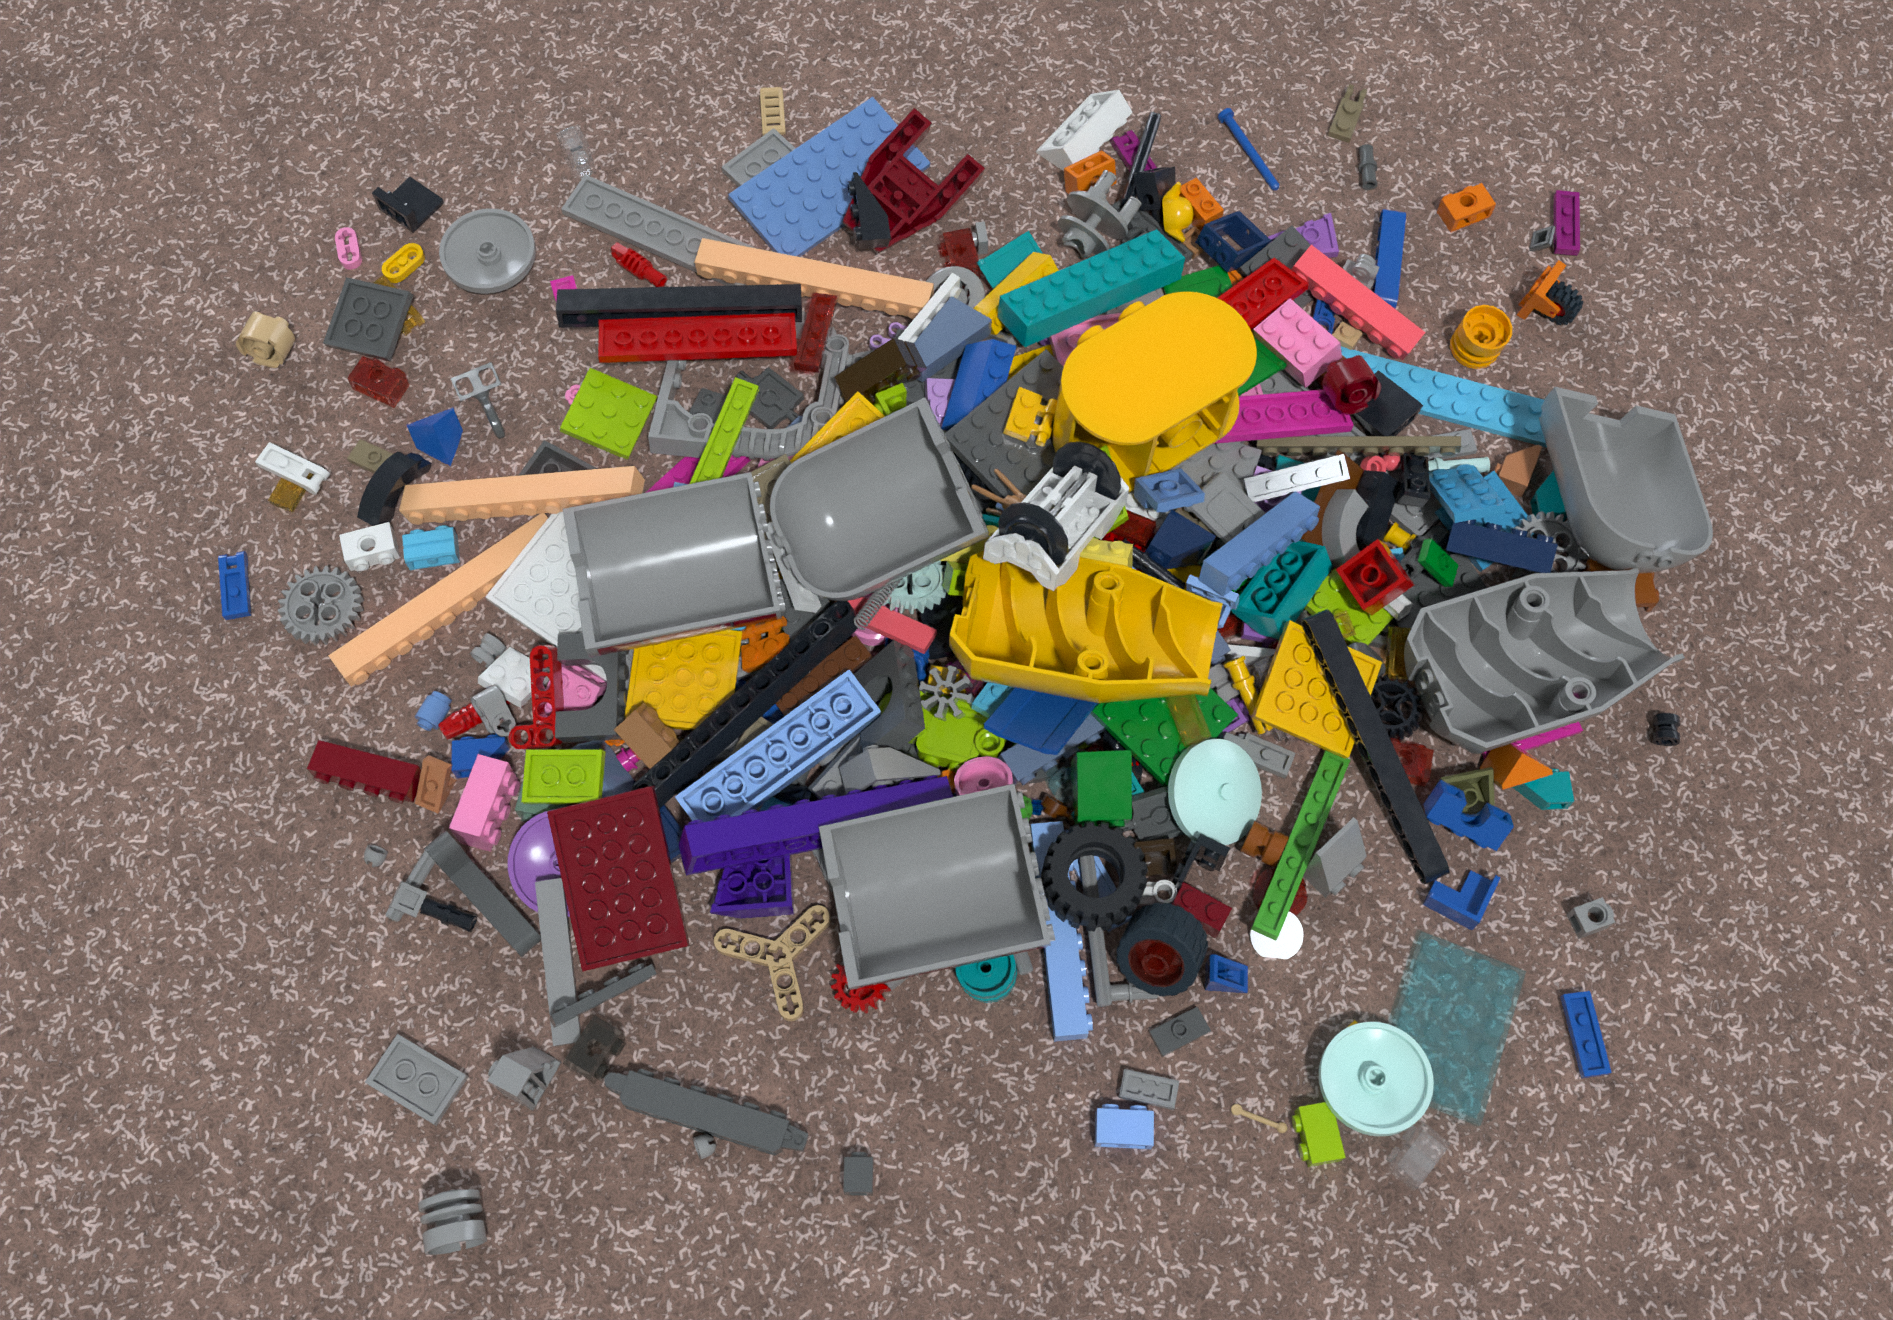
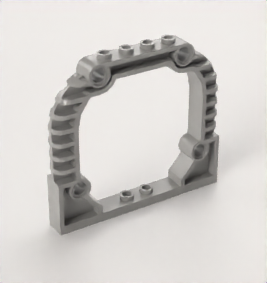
[648,310,853,461]

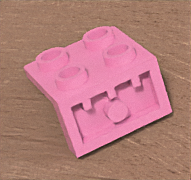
[544,664,607,716]

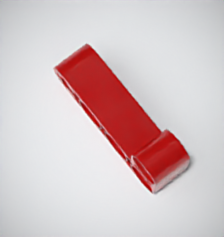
[509,645,564,749]

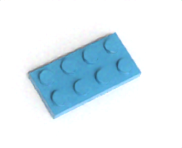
[1429,464,1506,523]

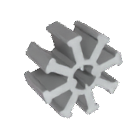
[919,666,975,721]

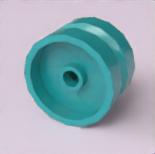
[955,955,1018,1003]

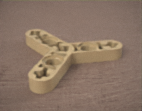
[714,905,830,1021]

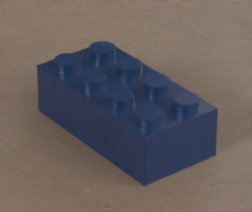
[1446,519,1558,573]

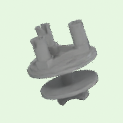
[1058,170,1142,258]

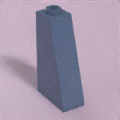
[914,296,992,382]

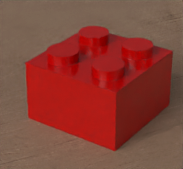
[1336,539,1414,615]

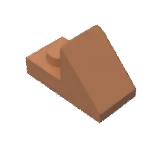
[415,755,457,813]

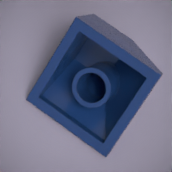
[1145,509,1216,569]

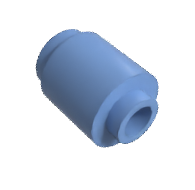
[415,691,451,731]

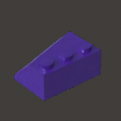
[710,855,794,919]

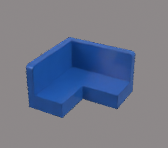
[1423,870,1501,930]

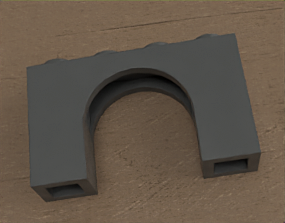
[555,633,629,742]
[853,640,925,752]

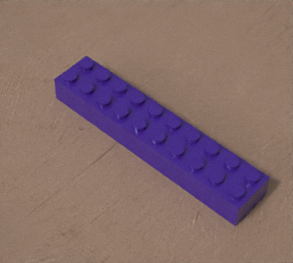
[678,775,953,876]

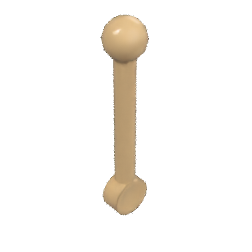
[1231,1104,1288,1133]

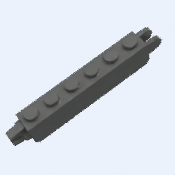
[604,1069,809,1156]

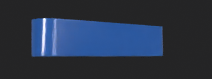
[1372,209,1406,309]

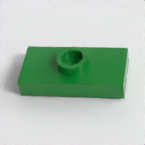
[1418,539,1459,587]

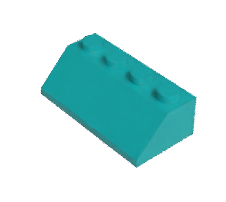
[1231,541,1333,640]

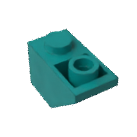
[1530,470,1567,522]
[1512,769,1575,810]

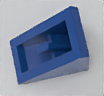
[1205,954,1248,993]

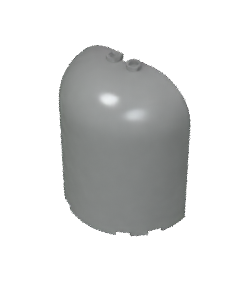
[1539,387,1713,573]
[770,398,990,601]

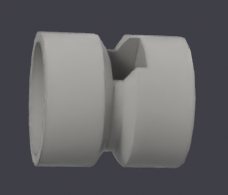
[1208,663,1240,703]

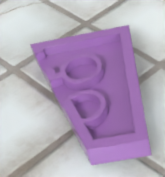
[1268,213,1339,258]

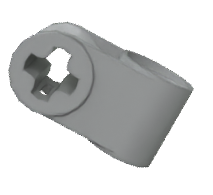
[471,685,516,736]

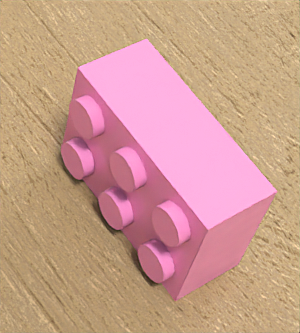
[1253,299,1342,388]
[449,754,520,852]

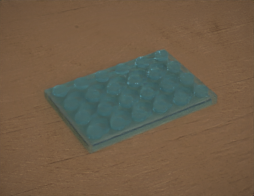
[1390,931,1526,1127]

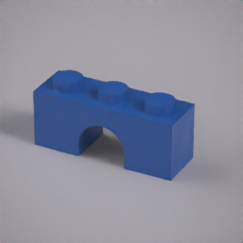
[1423,780,1514,851]

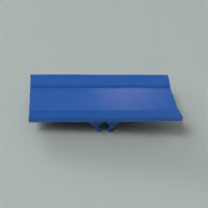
[984,687,1098,755]

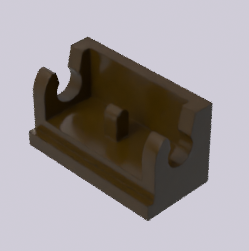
[1134,838,1177,876]

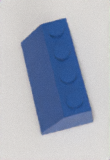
[941,339,1016,431]

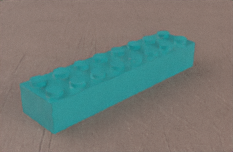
[998,229,1185,347]

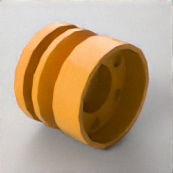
[1450,305,1513,369]

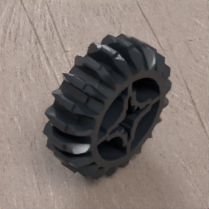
[1371,674,1424,742]

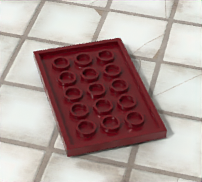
[547,786,690,972]

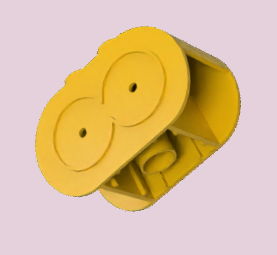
[1052,292,1257,492]

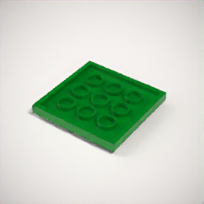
[1090,688,1238,787]

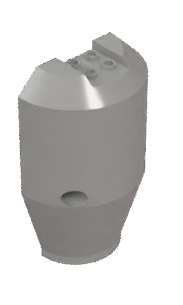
[1404,568,1685,754]

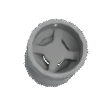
[470,633,507,668]

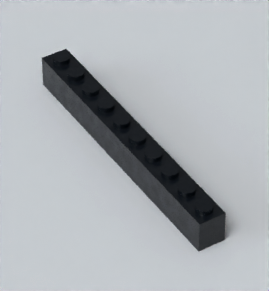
[556,284,802,328]

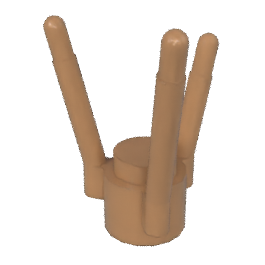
[971,469,1026,516]

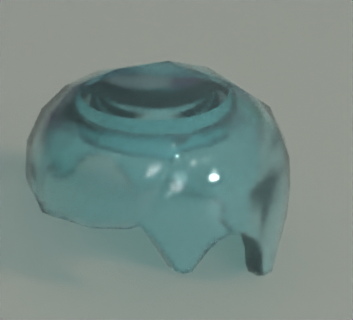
[1048,766,1073,803]

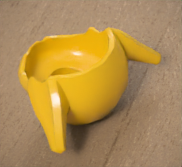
[1162,182,1193,243]

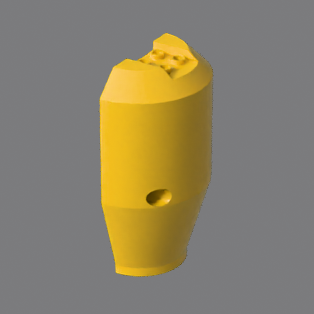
[949,550,1223,703]

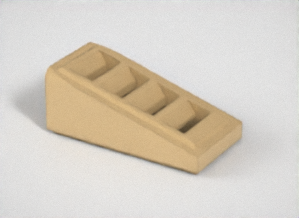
[760,87,786,136]

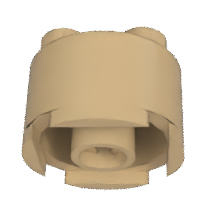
[236,312,295,368]

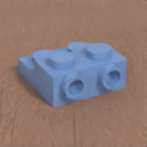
[1134,468,1205,513]

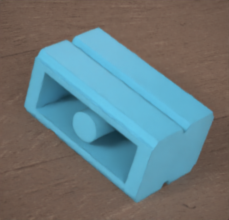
[402,526,460,570]

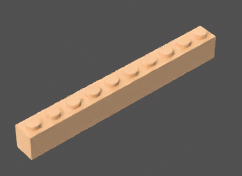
[694,238,934,320]
[399,466,645,525]
[328,513,548,687]

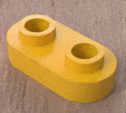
[382,243,425,283]

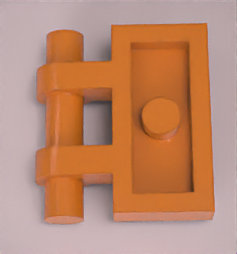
[740,616,790,673]

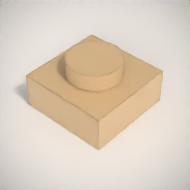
[1332,321,1363,350]

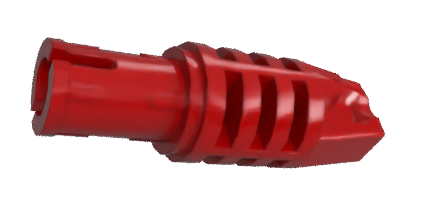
[611,242,668,287]
[438,700,510,740]

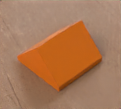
[1480,743,1553,790]

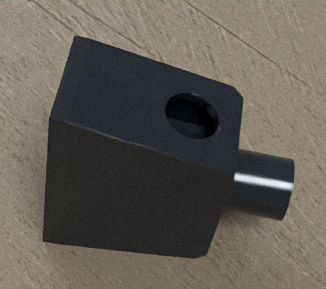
[1134,166,1176,223]

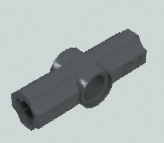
[1400,525,1450,580]

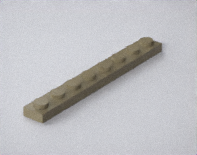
[1257,436,1461,456]

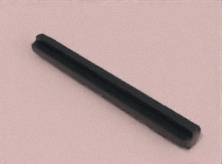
[1121,112,1162,206]

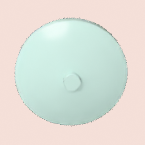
[1168,739,1262,845]
[1319,1022,1434,1136]

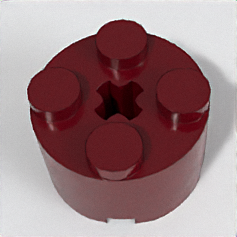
[1322,355,1381,415]

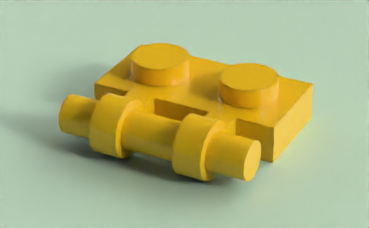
[1003,387,1057,446]

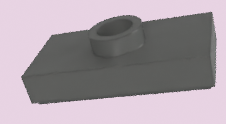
[1149,1006,1211,1057]

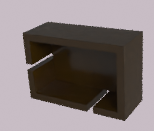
[834,338,927,405]

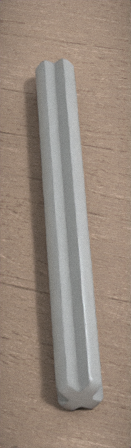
[1079,855,1112,1007]

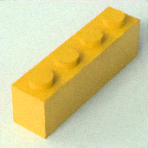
[973,252,1059,335]

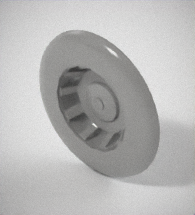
[926,266,985,308]

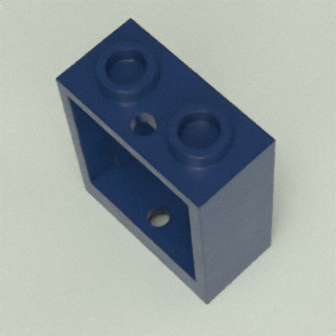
[1195,211,1272,273]

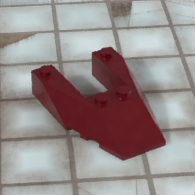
[842,108,985,253]

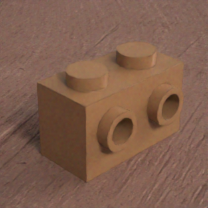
[614,703,680,769]

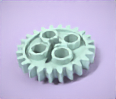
[872,561,946,614]

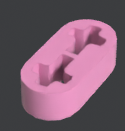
[335,227,362,270]

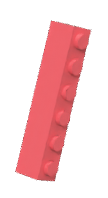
[1292,245,1426,361]

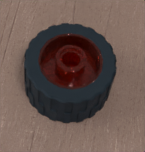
[1116,903,1208,997]

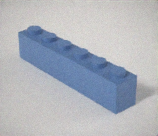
[1199,491,1320,596]

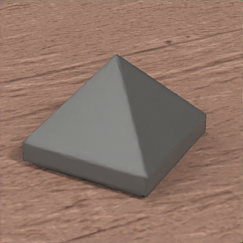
[1529,225,1555,252]

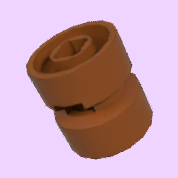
[1240,821,1289,868]

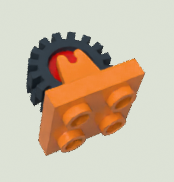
[1517,260,1583,325]

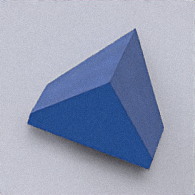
[407,408,463,466]

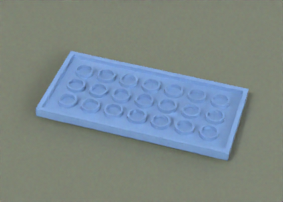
[728,97,931,257]

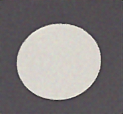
[1250,912,1303,959]

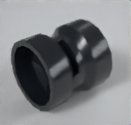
[1653,713,1680,746]

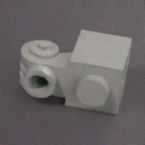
[1343,254,1380,290]

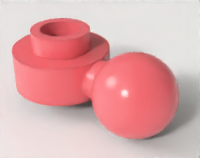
[1360,453,1401,476]

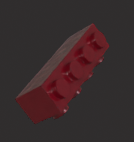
[307,740,421,804]

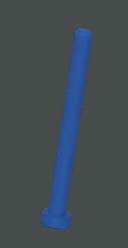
[1218,108,1279,191]

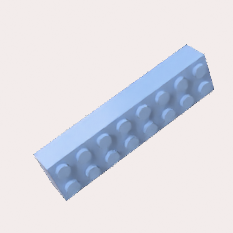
[675,670,881,822]

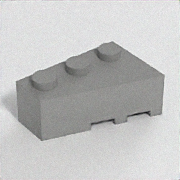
[487,1047,562,1111]

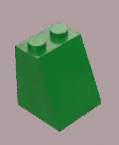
[1071,750,1132,828]

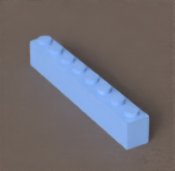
[1030,821,1093,1042]

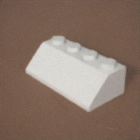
[1036,90,1132,171]

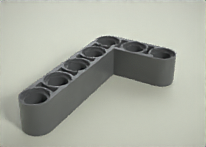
[424,830,541,957]

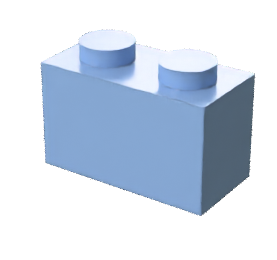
[1095,1104,1154,1149]

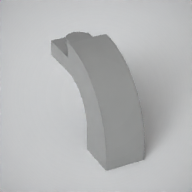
[1322,489,1369,569]

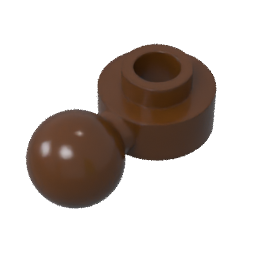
[1041,794,1082,827]

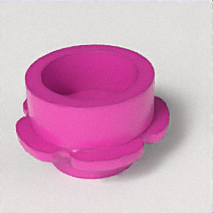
[616,748,640,772]

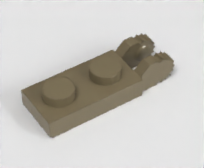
[1328,84,1368,143]

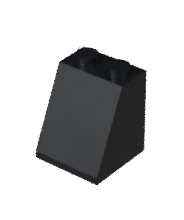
[1350,370,1423,436]

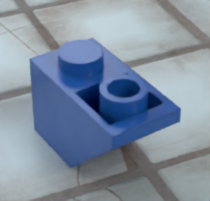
[451,735,510,778]

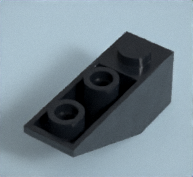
[847,172,891,249]

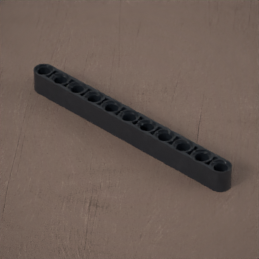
[631,601,861,809]
[1302,609,1450,885]

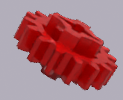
[831,964,891,1013]

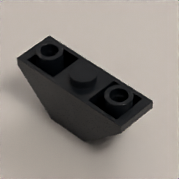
[1397,453,1430,508]

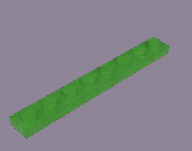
[1251,750,1350,941]

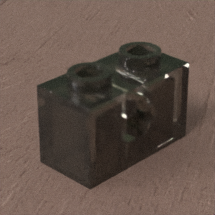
[563,1015,626,1085]

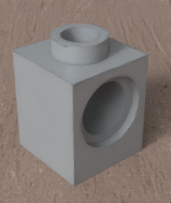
[1566,897,1615,939]

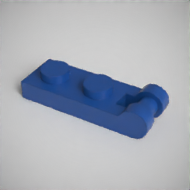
[218,551,251,620]

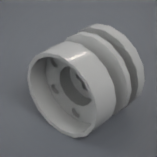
[418,1189,487,1255]

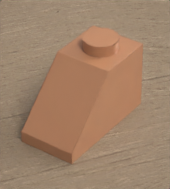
[1494,445,1542,497]

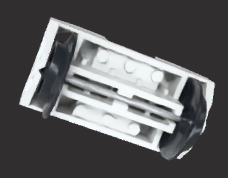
[983,441,1129,591]

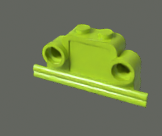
[891,689,1006,773]

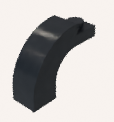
[357,451,431,526]

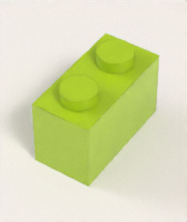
[1292,1102,1346,1167]

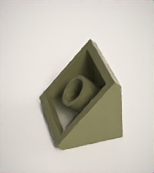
[1432,767,1495,815]

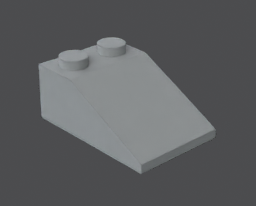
[839,745,941,794]
[1303,817,1367,898]

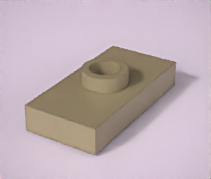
[347,439,392,473]

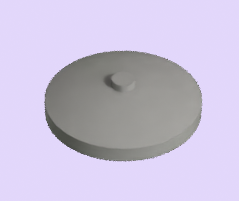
[439,209,536,294]

